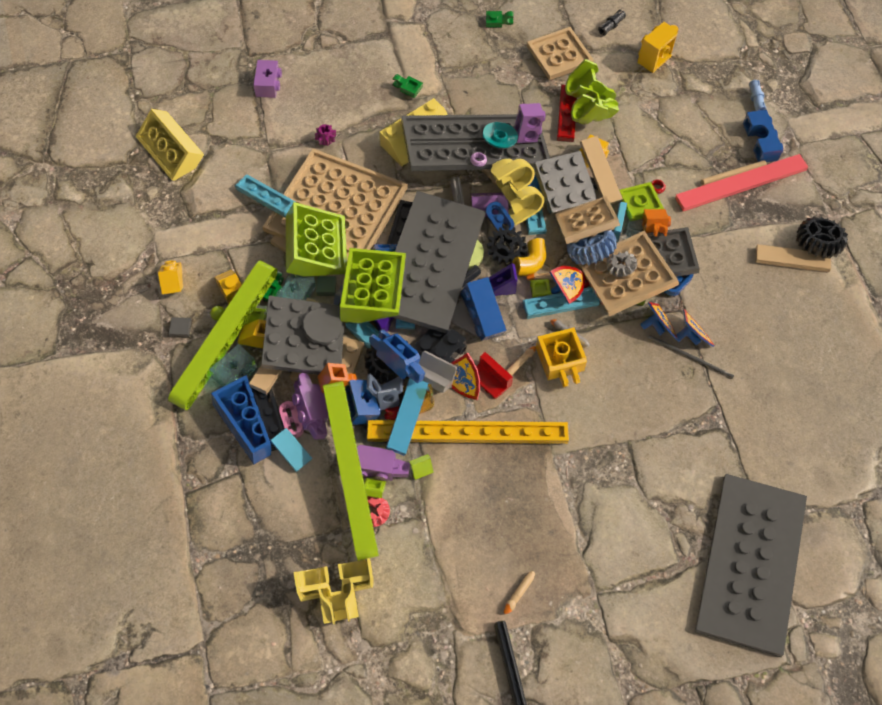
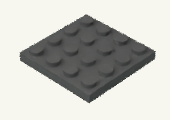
[261,296,344,375]

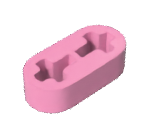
[279,401,304,438]

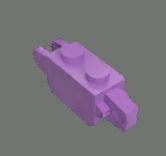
[292,372,329,440]
[357,445,410,481]

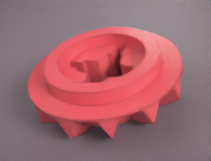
[367,496,390,527]

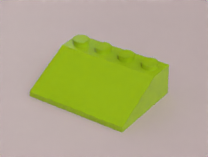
[286,202,347,277]
[340,248,406,323]

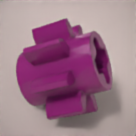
[315,124,336,146]

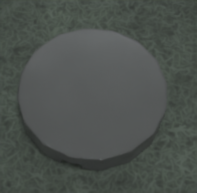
[303,308,342,345]

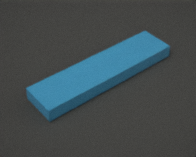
[386,378,429,456]

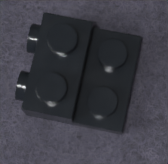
[413,328,467,363]

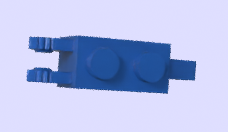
[369,330,425,383]

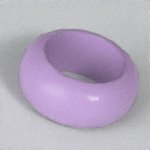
[470,152,487,167]

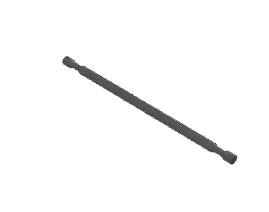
[648,335,734,379]

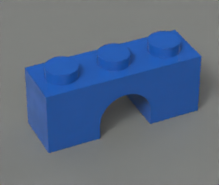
[743,110,783,162]

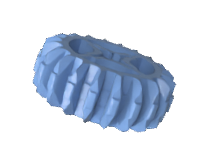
[567,230,617,265]

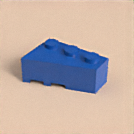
[460,277,507,341]

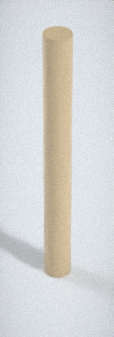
[701,160,767,186]

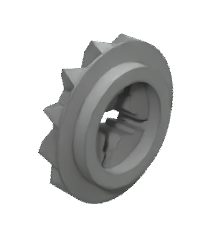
[607,251,637,277]

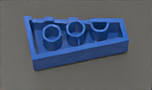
[211,375,271,465]

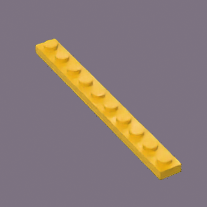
[367,420,569,444]

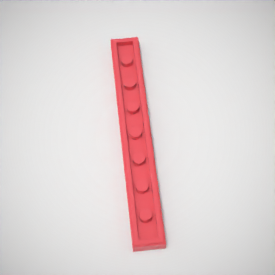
[675,154,808,212]

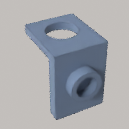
[367,374,403,400]
[377,388,400,410]

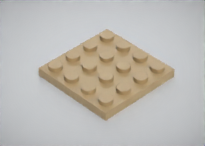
[578,231,679,316]

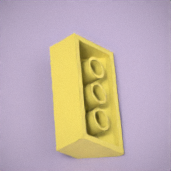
[380,98,448,167]
[136,109,204,181]

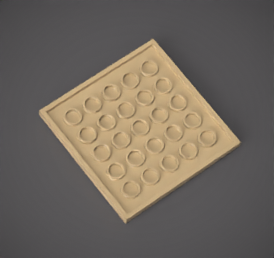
[263,149,408,260]

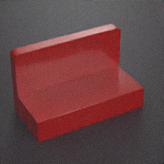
[476,352,513,399]

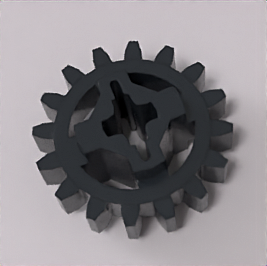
[487,226,527,266]

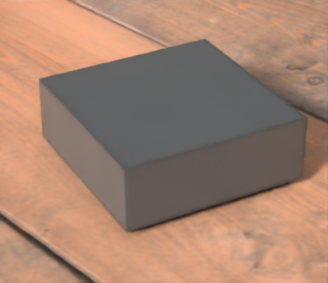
[169,317,192,338]

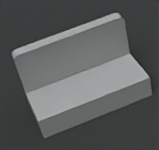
[419,351,457,393]

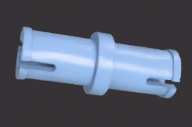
[749,80,766,111]

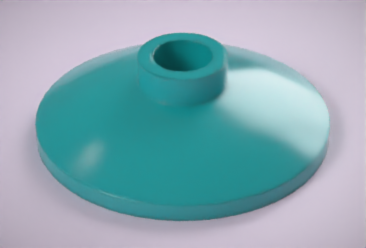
[483,122,518,148]

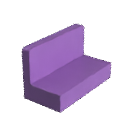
[471,192,508,217]

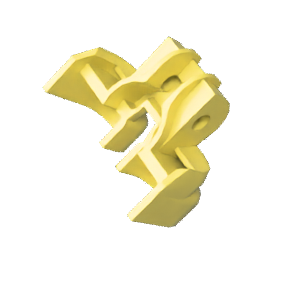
[491,158,544,225]
[293,558,374,625]

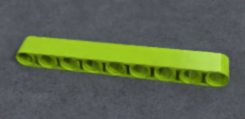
[168,260,278,410]
[323,381,379,561]

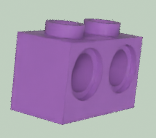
[514,103,546,143]

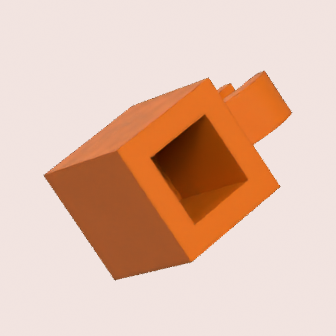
[642,209,671,236]
[318,363,357,393]

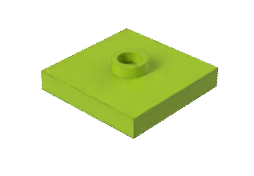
[619,182,664,222]

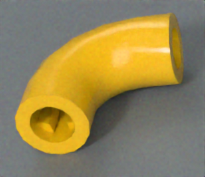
[512,238,546,276]

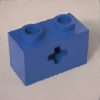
[345,380,380,425]

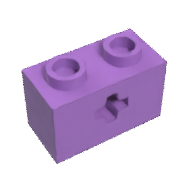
[254,60,282,98]

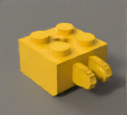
[637,22,679,73]
[536,327,587,387]

